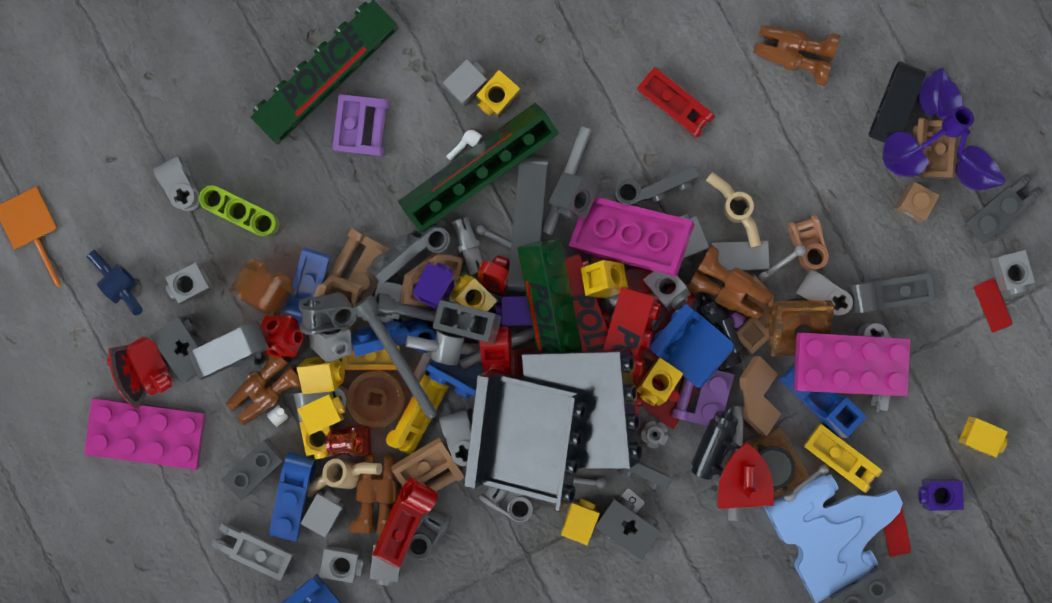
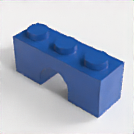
[778,361,867,438]

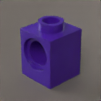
[413,263,457,309]
[496,297,532,325]
[918,479,964,511]

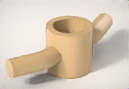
[706,172,761,248]
[308,459,382,497]

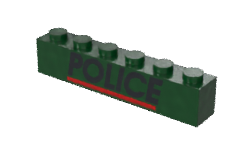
[250,0,399,145]
[398,102,559,234]
[517,239,582,352]

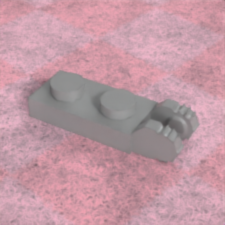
[211,523,294,581]

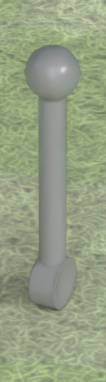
[475,225,512,248]
[758,245,806,282]
[783,464,829,501]
[573,477,607,489]

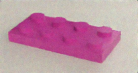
[569,197,695,277]
[794,333,910,396]
[84,398,206,470]

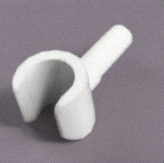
[447,130,483,161]
[267,404,289,427]

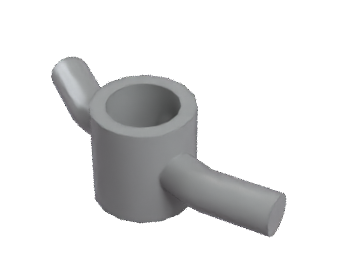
[406,330,480,365]

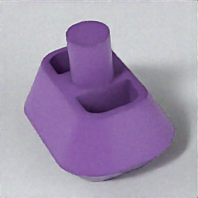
[726,312,746,329]

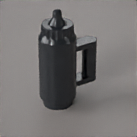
[696,293,743,370]
[691,406,741,480]

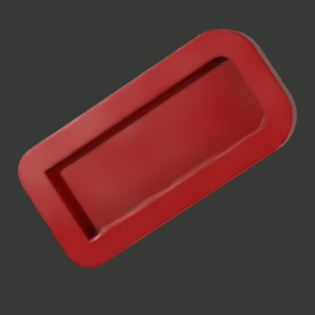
[478,255,510,296]
[126,337,173,395]

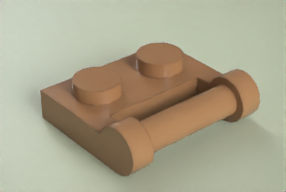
[325,228,389,299]
[391,437,465,491]

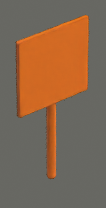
[0,186,61,287]

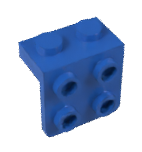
[649,304,735,388]

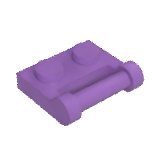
[332,94,390,157]
[670,370,734,426]

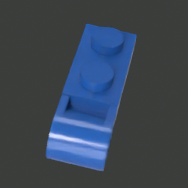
[282,247,331,336]
[351,319,436,357]
[269,452,317,542]

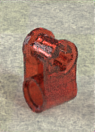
[325,425,372,456]

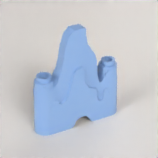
[763,474,903,603]

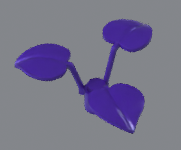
[882,68,1006,190]

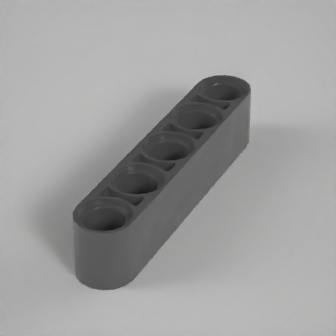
[507,155,548,293]

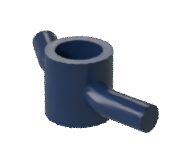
[86,250,143,316]

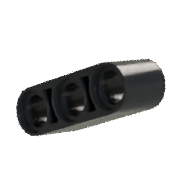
[868,61,926,143]

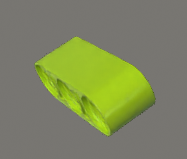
[199,185,280,237]

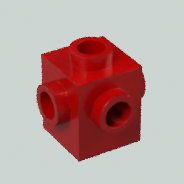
[260,315,306,358]

